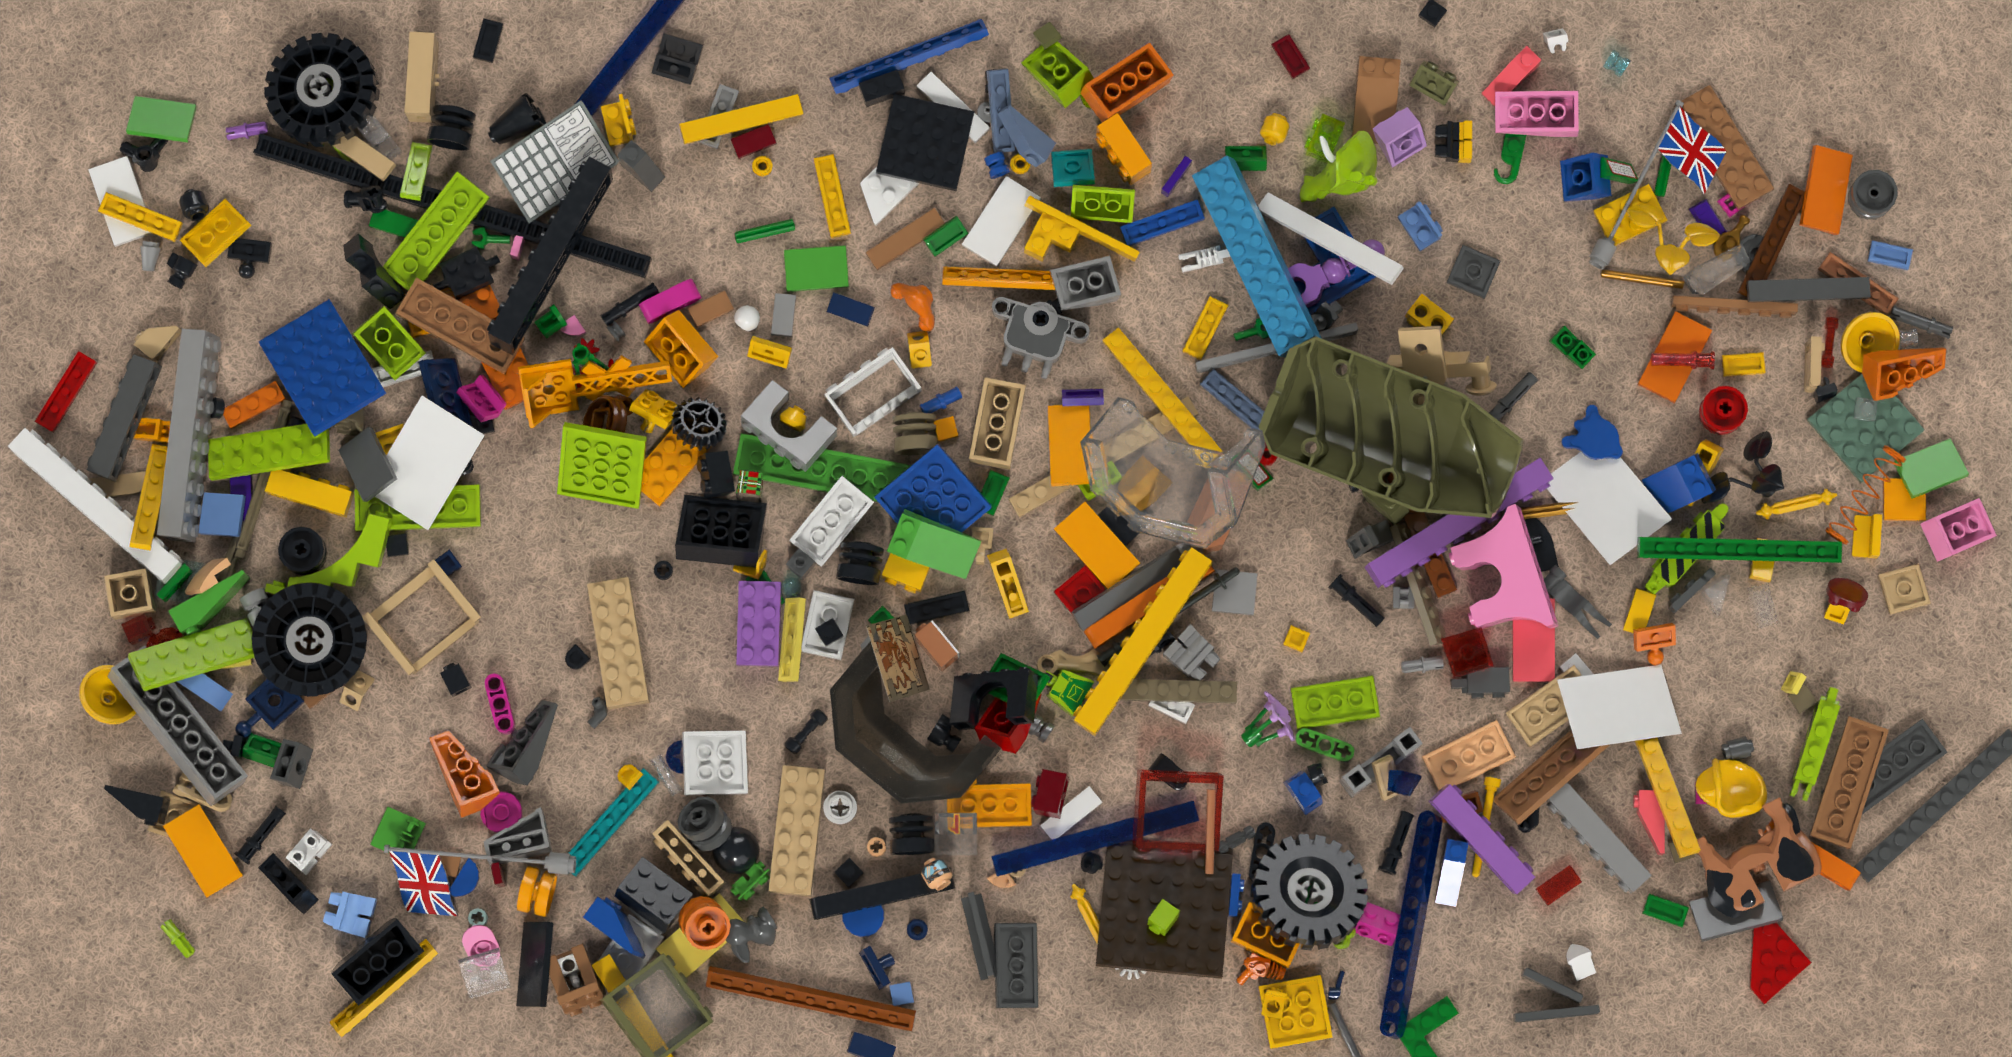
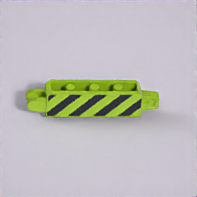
[1645,503,1728,594]
[1790,687,1840,801]

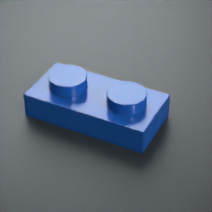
[1228,873,1244,917]

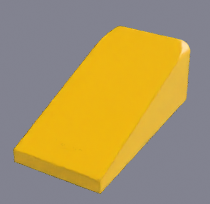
[1749,538,1774,582]

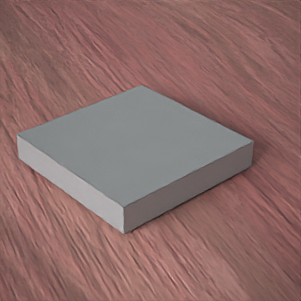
[1212,569,1258,615]

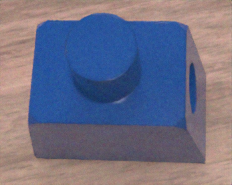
[1283,771,1323,815]

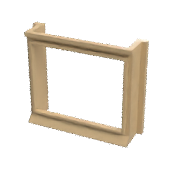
[362,559,481,675]

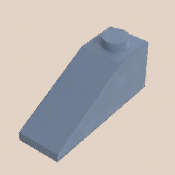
[998,105,1056,167]

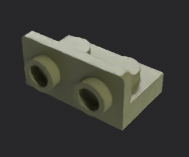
[1409,61,1459,106]

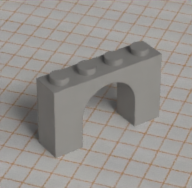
[741,380,837,472]
[1339,727,1423,798]

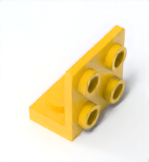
[601,94,637,147]

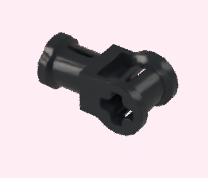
[344,186,388,213]

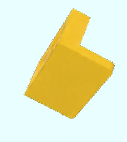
[1852,514,1882,559]

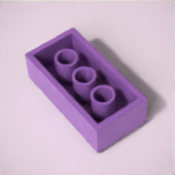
[736,581,782,667]

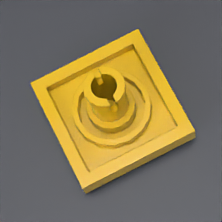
[629,389,677,433]

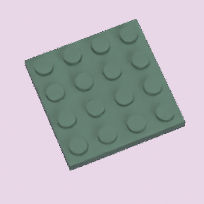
[1807,374,1925,483]

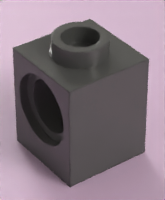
[786,549,816,580]

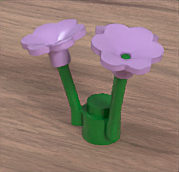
[1241,691,1295,747]

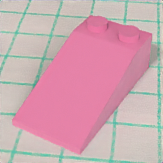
[1495,91,1579,137]

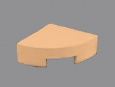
[987,867,1016,888]

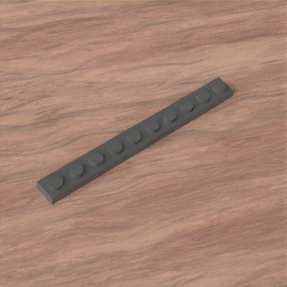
[1854,729,2012,883]

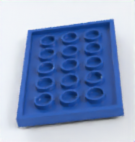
[259,299,386,437]

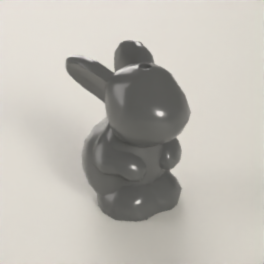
[726,906,777,963]

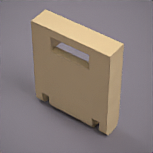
[1804,336,1825,393]

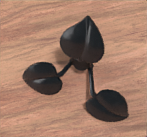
[1702,431,1784,504]

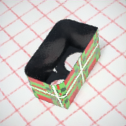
[736,470,763,503]

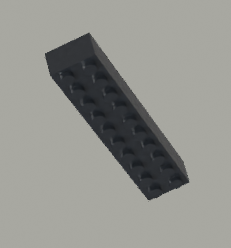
[487,156,613,355]

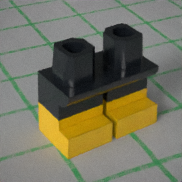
[1435,120,1472,163]

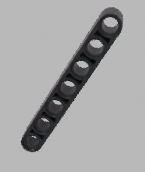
[809,867,956,920]

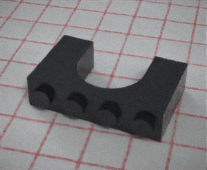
[950,667,1038,731]

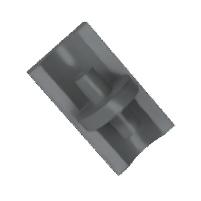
[1311,300,1343,332]

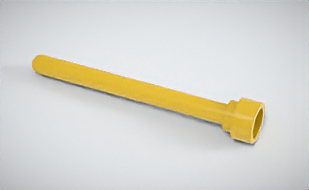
[1472,777,1501,877]

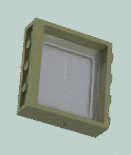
[600,953,714,1057]

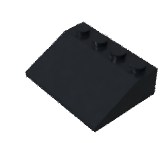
[675,495,767,568]

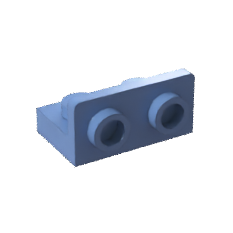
[1397,201,1443,252]

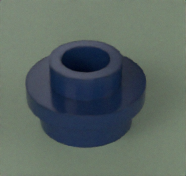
[907,919,928,940]

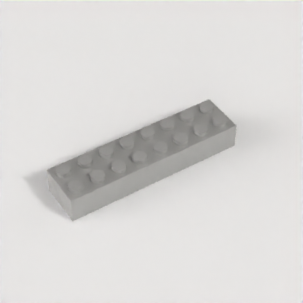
[108,646,248,807]

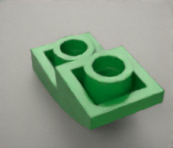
[1549,326,1596,369]

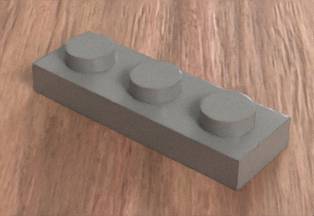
[698,84,739,149]

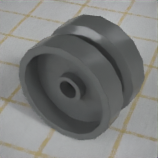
[1848,170,1898,220]
[678,797,732,851]

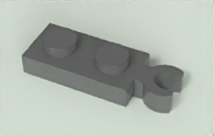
[1668,568,1716,614]

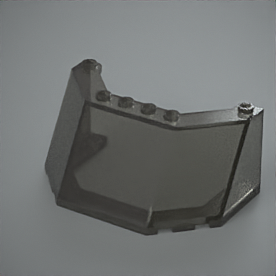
[830,641,1002,804]

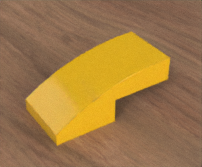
[1623,588,1656,633]

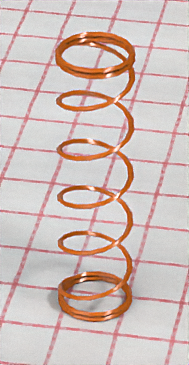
[1825,445,1906,545]

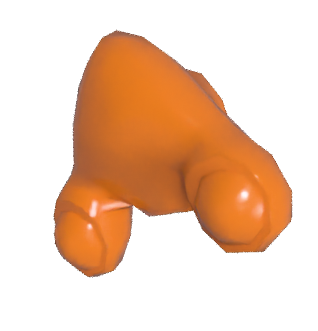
[891,283,935,331]

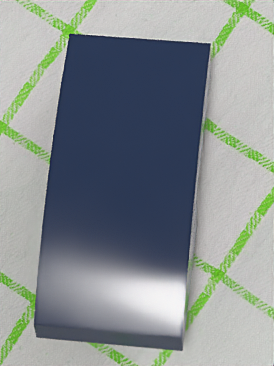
[826,292,875,327]
[847,1032,896,1057]

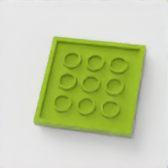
[557,422,647,509]

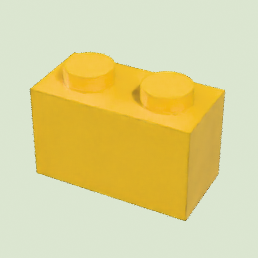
[882,553,930,594]

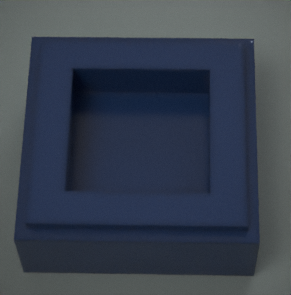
[435,549,462,577]

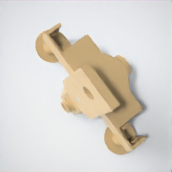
[1387,326,1497,405]

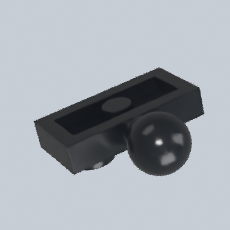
[227,238,272,279]

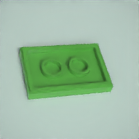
[126,96,196,143]
[784,246,849,292]
[1894,438,1969,499]

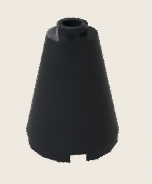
[488,93,546,145]

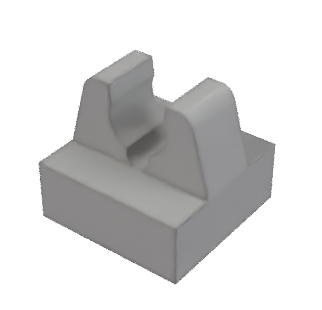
[1393,587,1414,609]

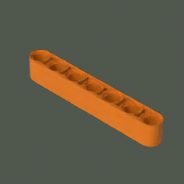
[1083,554,1215,649]

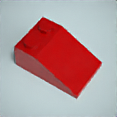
[975,694,1042,754]

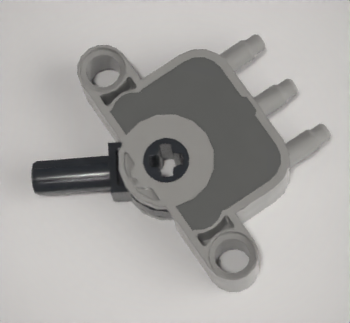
[992,297,1090,379]

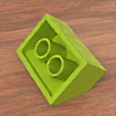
[1071,185,1135,223]

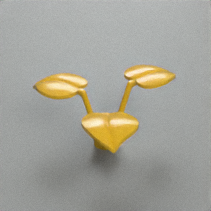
[1626,204,1720,275]

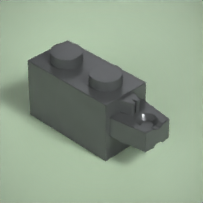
[1450,667,1510,699]

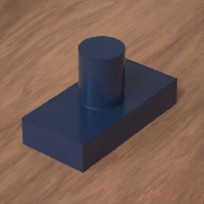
[859,946,895,990]

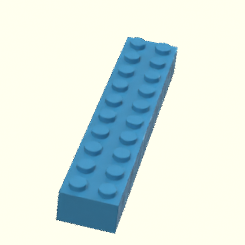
[1192,156,1322,358]

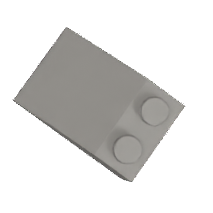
[1050,256,1121,310]

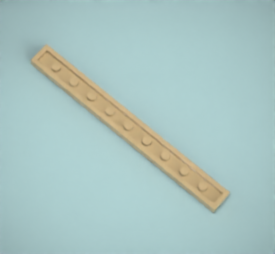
[1009,396,1199,518]

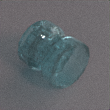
[1603,50,1631,78]

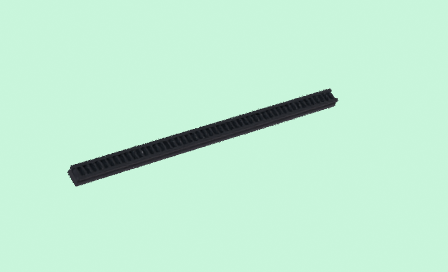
[253,133,652,279]

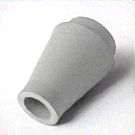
[140,241,161,271]

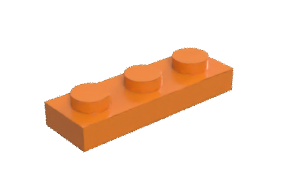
[223,381,286,429]

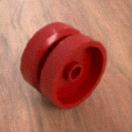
[1699,386,1748,435]

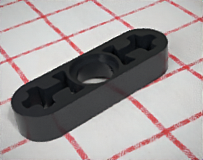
[1249,822,1275,882]

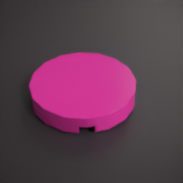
[480,791,522,833]

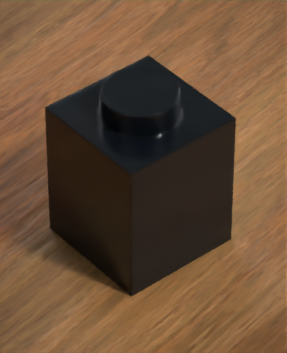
[440,663,472,697]

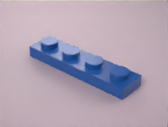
[1120,199,1205,246]

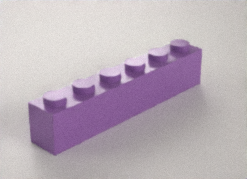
[1429,784,1535,894]

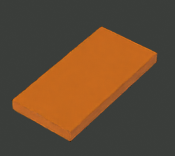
[1799,145,1853,235]
[1637,311,1712,403]

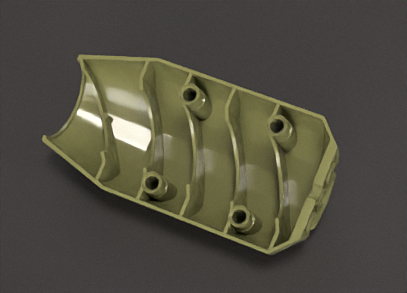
[1259,337,1523,518]

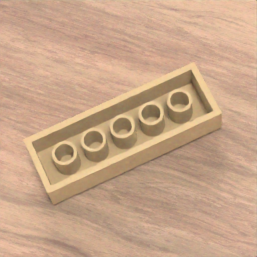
[587,577,650,710]
[769,765,826,897]

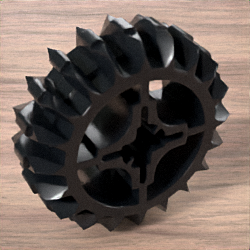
[671,396,727,451]

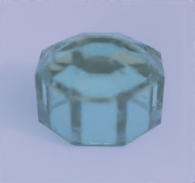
[782,578,802,598]

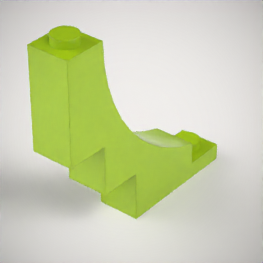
[265,511,393,594]

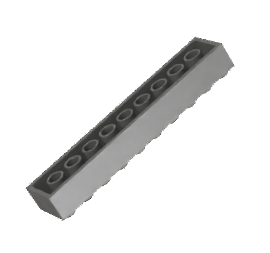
[157,329,221,542]

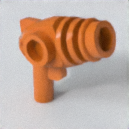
[1236,952,1286,985]

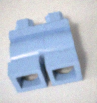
[323,892,377,939]

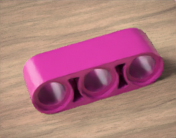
[639,279,702,324]
[485,674,515,735]

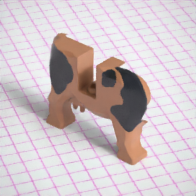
[1696,797,1822,919]

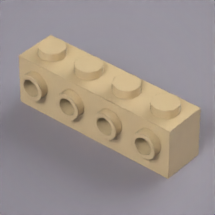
[652,820,726,897]

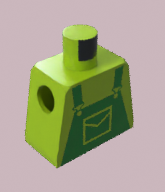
[1045,669,1094,717]

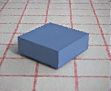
[889,982,914,1006]

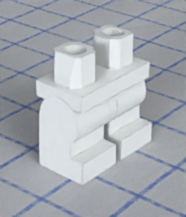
[286,828,332,875]

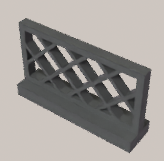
[961,892,995,981]

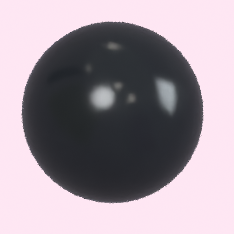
[712,827,760,874]

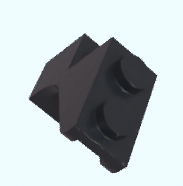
[343,233,405,309]

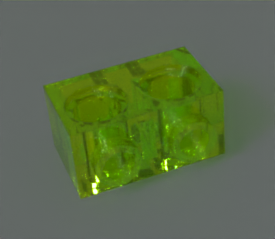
[1304,113,1345,163]

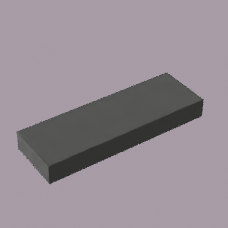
[1521,967,1583,1004]

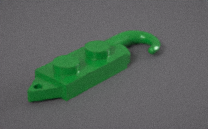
[1494,134,1526,184]

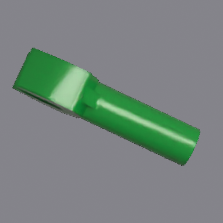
[471,228,511,249]
[1233,318,1269,341]

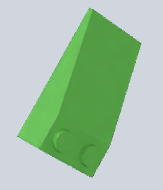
[887,509,981,579]
[168,570,250,636]

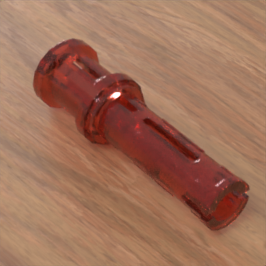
[1651,351,1715,370]

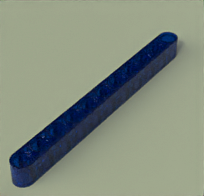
[1380,810,1442,1039]

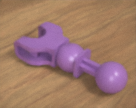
[1288,239,1385,308]

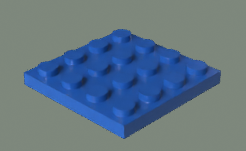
[874,444,992,532]

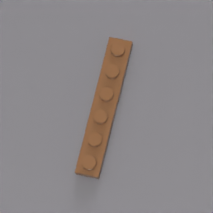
[1671,295,1798,318]

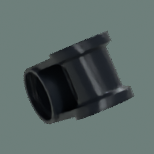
[1148,753,1188,790]

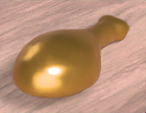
[1714,215,1750,260]

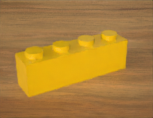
[265,469,354,518]

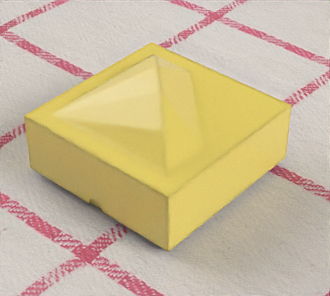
[1781,671,1807,695]

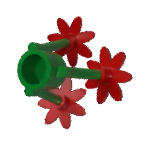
[572,338,614,388]

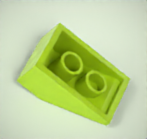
[1021,41,1094,109]
[352,306,426,380]

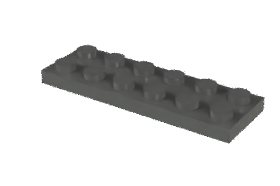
[1821,719,1948,814]

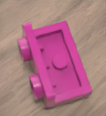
[456,375,506,422]
[1355,902,1403,946]

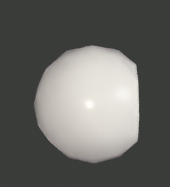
[734,305,760,331]

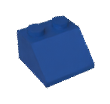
[1560,153,1612,202]

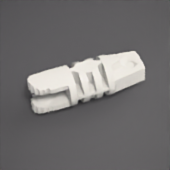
[1179,245,1231,273]

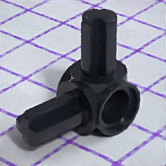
[120,138,168,172]

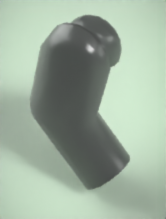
[587,697,607,729]

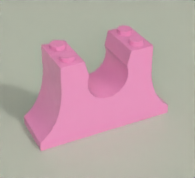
[1449,504,1559,629]

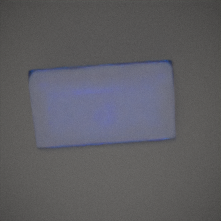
[1387,770,1422,796]

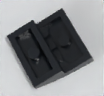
[652,33,704,85]

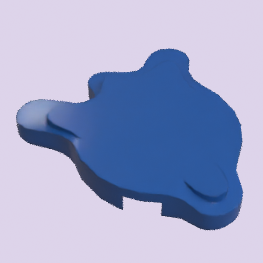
[1562,405,1623,460]

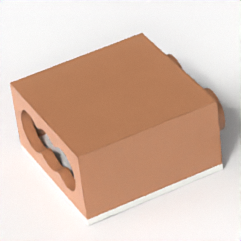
[915,620,960,672]

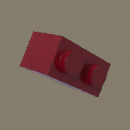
[1031,769,1070,819]

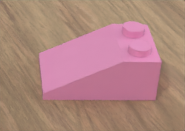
[1920,498,1997,562]

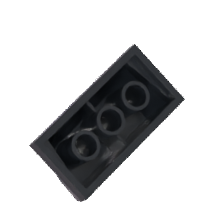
[331,918,424,1006]

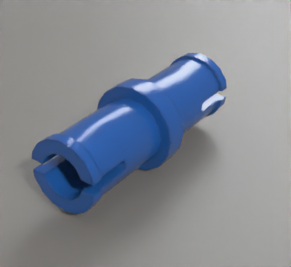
[920,386,962,414]

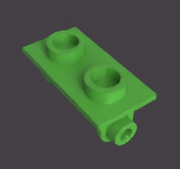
[730,861,771,901]

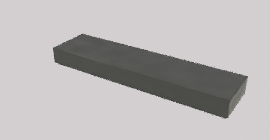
[1513,1005,1600,1023]

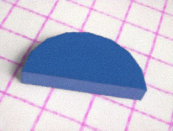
[450,858,479,897]

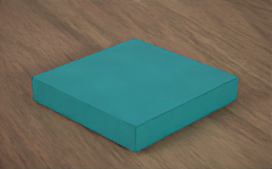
[1051,149,1095,187]

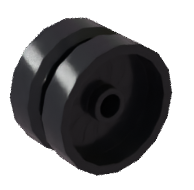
[278,526,328,576]

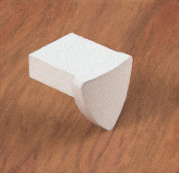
[1566,944,1596,981]

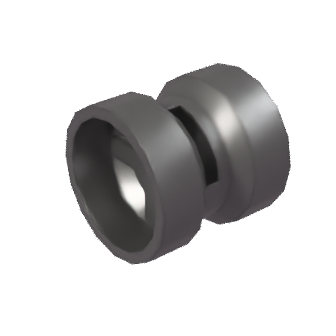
[1028,715,1055,743]

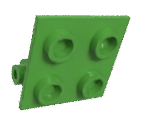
[370,807,426,851]

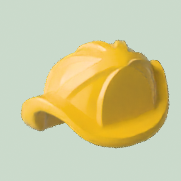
[1695,758,1767,818]

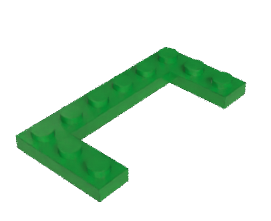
[1394,996,1459,1057]

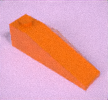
[1862,347,1946,401]
[429,731,500,818]

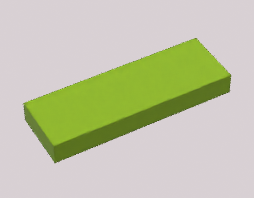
[400,142,432,201]

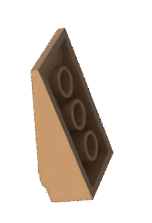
[1352,56,1401,144]

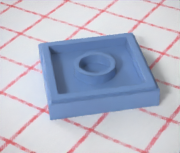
[198,492,246,537]

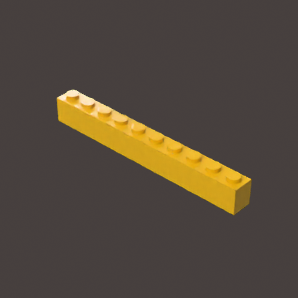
[1073,547,1212,736]

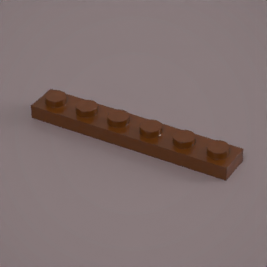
[1737,184,1805,298]

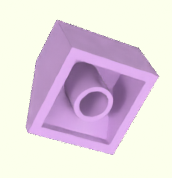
[1373,107,1427,168]

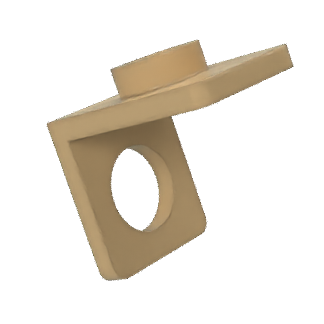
[340,670,375,711]

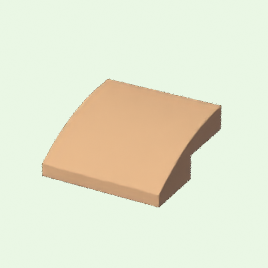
[185,558,231,595]

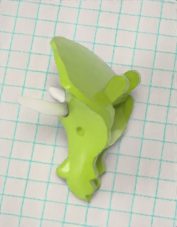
[1300,131,1377,202]

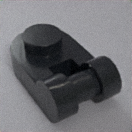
[1307,763,1328,787]

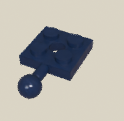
[235,679,305,737]

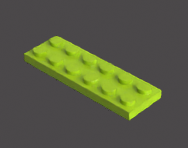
[383,171,491,291]
[208,424,330,481]
[354,485,481,532]
[128,618,255,691]

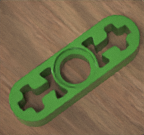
[1295,728,1354,762]

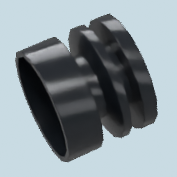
[427,105,476,151]
[836,541,884,585]
[889,813,935,855]

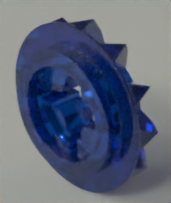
[666,740,684,774]

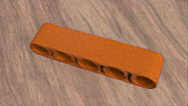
[1764,820,1861,891]

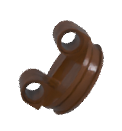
[583,395,634,433]

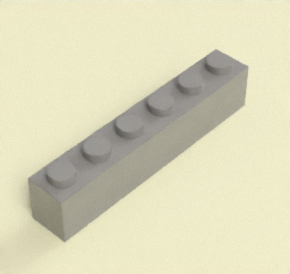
[1546,782,1652,893]

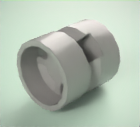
[240,588,269,626]

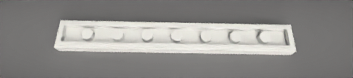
[1258,193,1403,285]

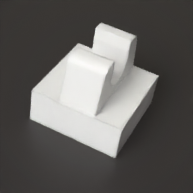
[1543,28,1568,53]

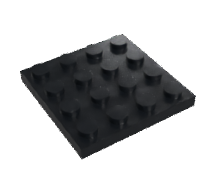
[876,94,975,191]

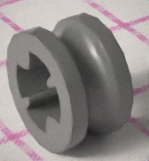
[606,321,626,342]

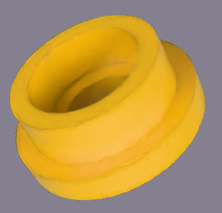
[1010,154,1031,174]
[752,156,773,177]

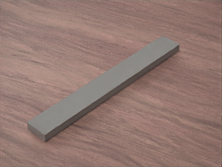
[1195,323,1358,373]

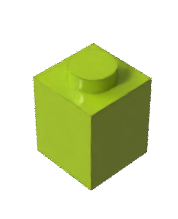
[1147,899,1180,936]

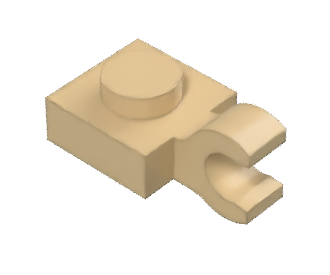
[972,527,993,565]

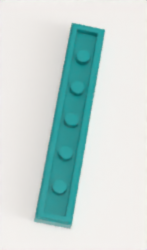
[568,768,659,877]

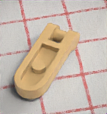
[173,773,232,812]

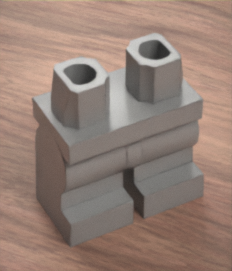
[1163,624,1220,681]

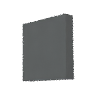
[1447,245,1501,299]

